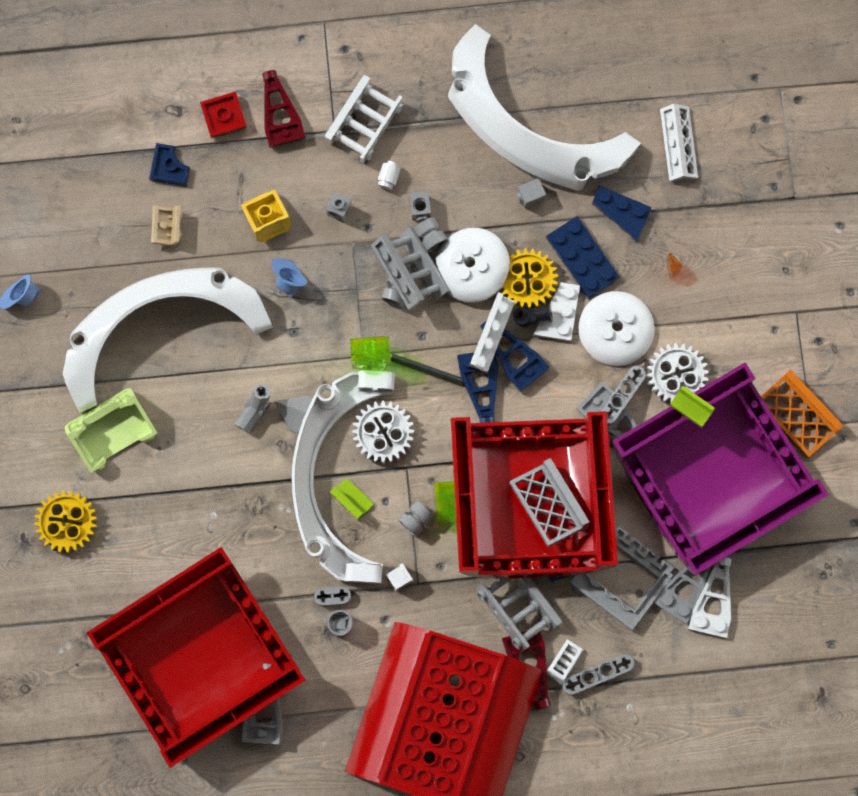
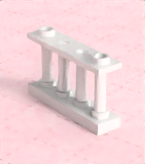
[324,75,404,164]

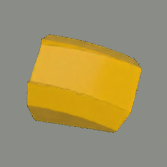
[241,189,292,242]

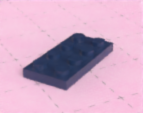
[546,216,620,299]

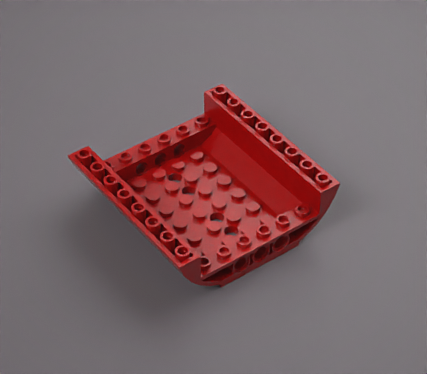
[344,622,543,796]

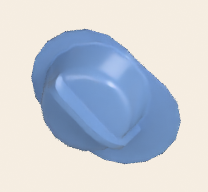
[271,258,307,297]
[0,274,40,309]

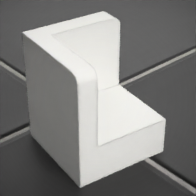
[386,563,413,592]

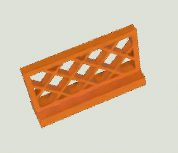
[761,369,843,457]

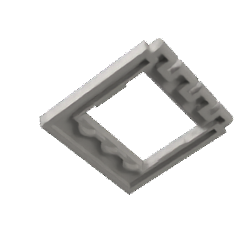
[569,525,674,631]

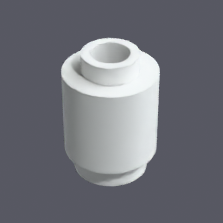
[378,161,401,190]

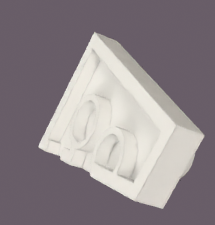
[533,282,580,342]

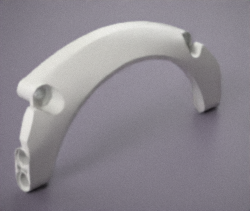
[448,24,641,191]
[63,267,273,413]
[292,370,395,584]

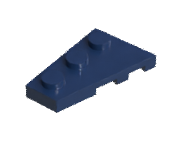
[592,185,652,243]

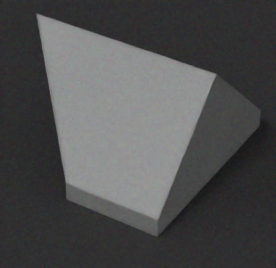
[274,396,313,434]

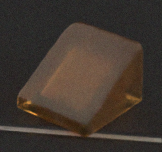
[666,253,682,279]

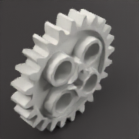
[646,343,709,403]
[352,401,414,464]

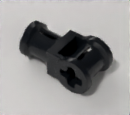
[513,306,553,327]

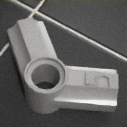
[235,384,271,434]

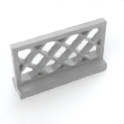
[509,458,590,547]

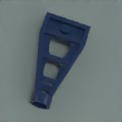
[480,320,550,392]
[457,353,498,423]

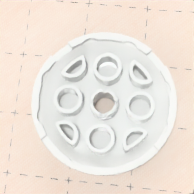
[435,228,510,303]
[578,291,655,366]

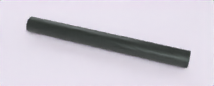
[390,354,464,386]

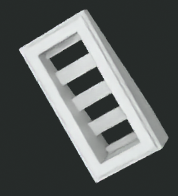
[547,639,583,684]

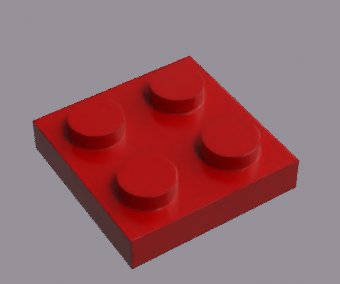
[200,91,247,139]

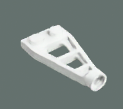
[688,557,732,638]

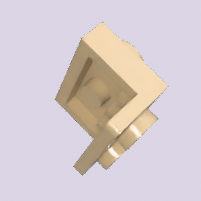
[151,205,182,247]

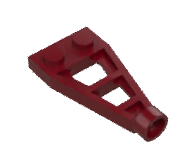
[262,70,306,148]
[502,630,551,710]

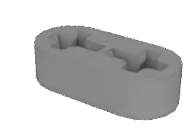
[314,586,351,606]

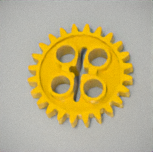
[500,248,558,309]
[34,490,98,553]

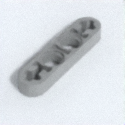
[600,366,646,426]
[562,654,634,695]

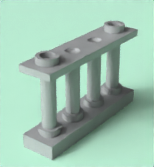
[371,226,450,310]
[475,578,562,652]

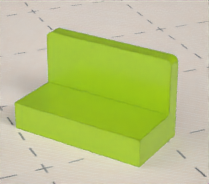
[669,386,715,428]
[330,478,373,521]

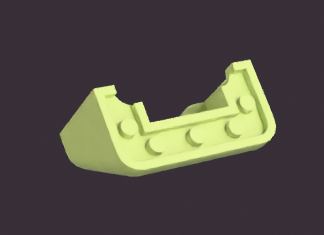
[64,388,157,473]

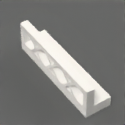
[660,104,698,182]
[469,292,515,373]

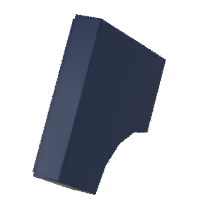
[149,143,190,186]

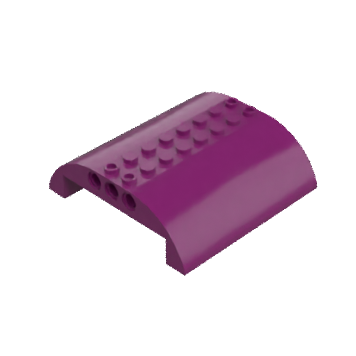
[612,362,829,575]

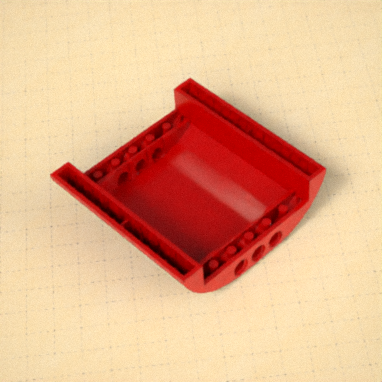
[451,411,618,579]
[86,547,306,768]

